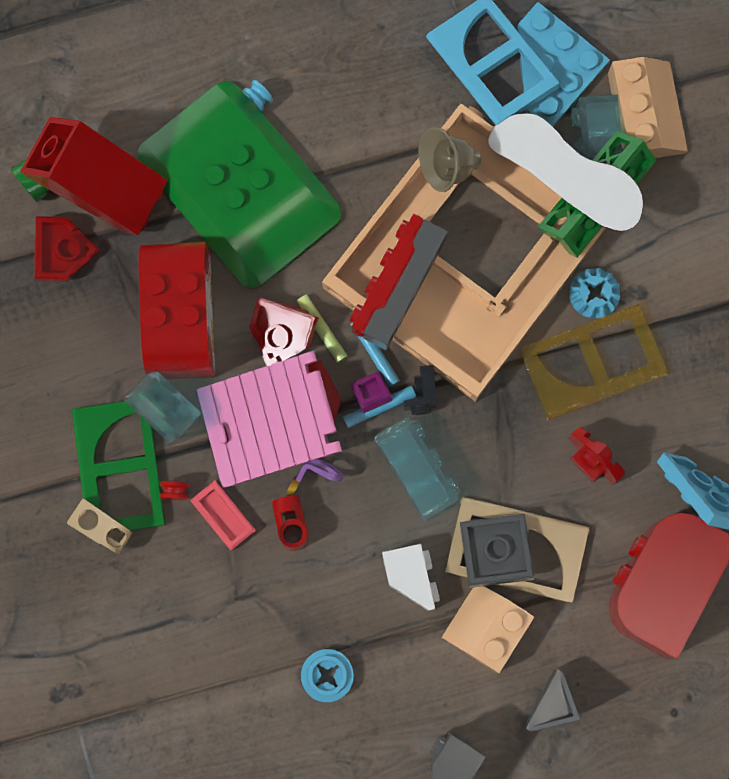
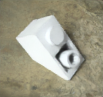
[382,544,440,611]

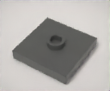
[460,514,535,588]

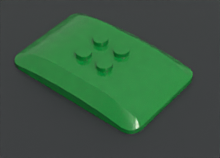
[137,81,341,289]

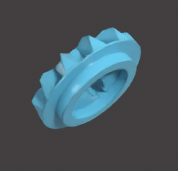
[569,268,621,319]
[301,649,353,702]

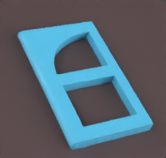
[426,0,560,125]

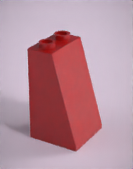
[20,117,167,236]

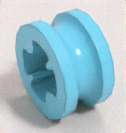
[243,80,273,111]

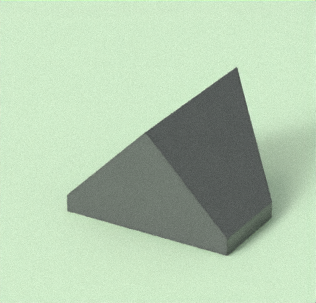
[523,669,581,732]

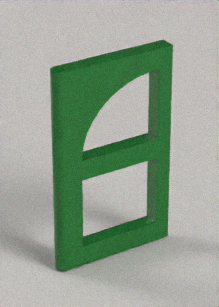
[71,398,166,531]

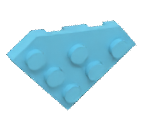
[517,2,610,127]
[657,452,729,530]

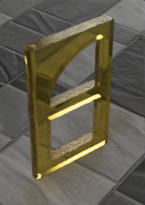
[520,304,668,420]

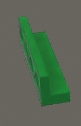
[538,130,656,258]

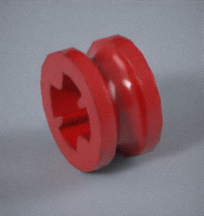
[159,481,189,501]

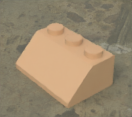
[608,57,688,158]

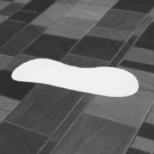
[488,113,643,231]

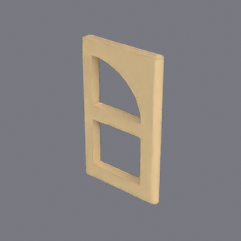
[445,497,590,603]

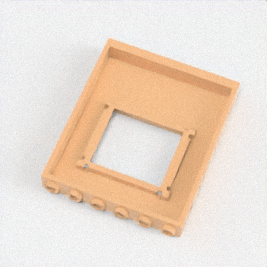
[322,103,607,402]

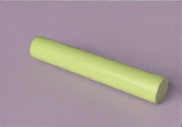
[296,294,348,363]

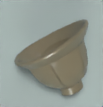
[418,127,481,192]

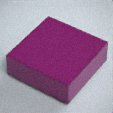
[350,371,393,414]

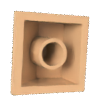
[441,586,534,673]

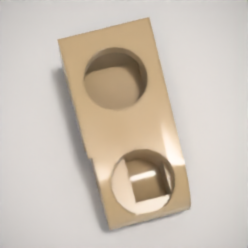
[67,498,133,555]

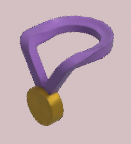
[286,459,344,496]

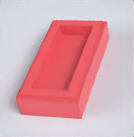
[190,480,256,551]

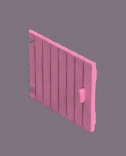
[196,351,342,488]

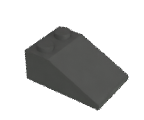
[429,733,486,779]

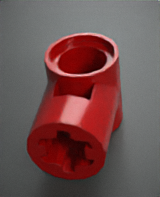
[271,495,309,551]

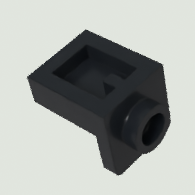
[404,365,437,415]

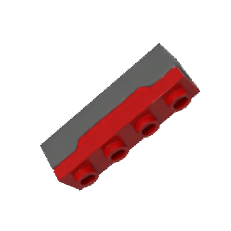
[349,213,448,350]

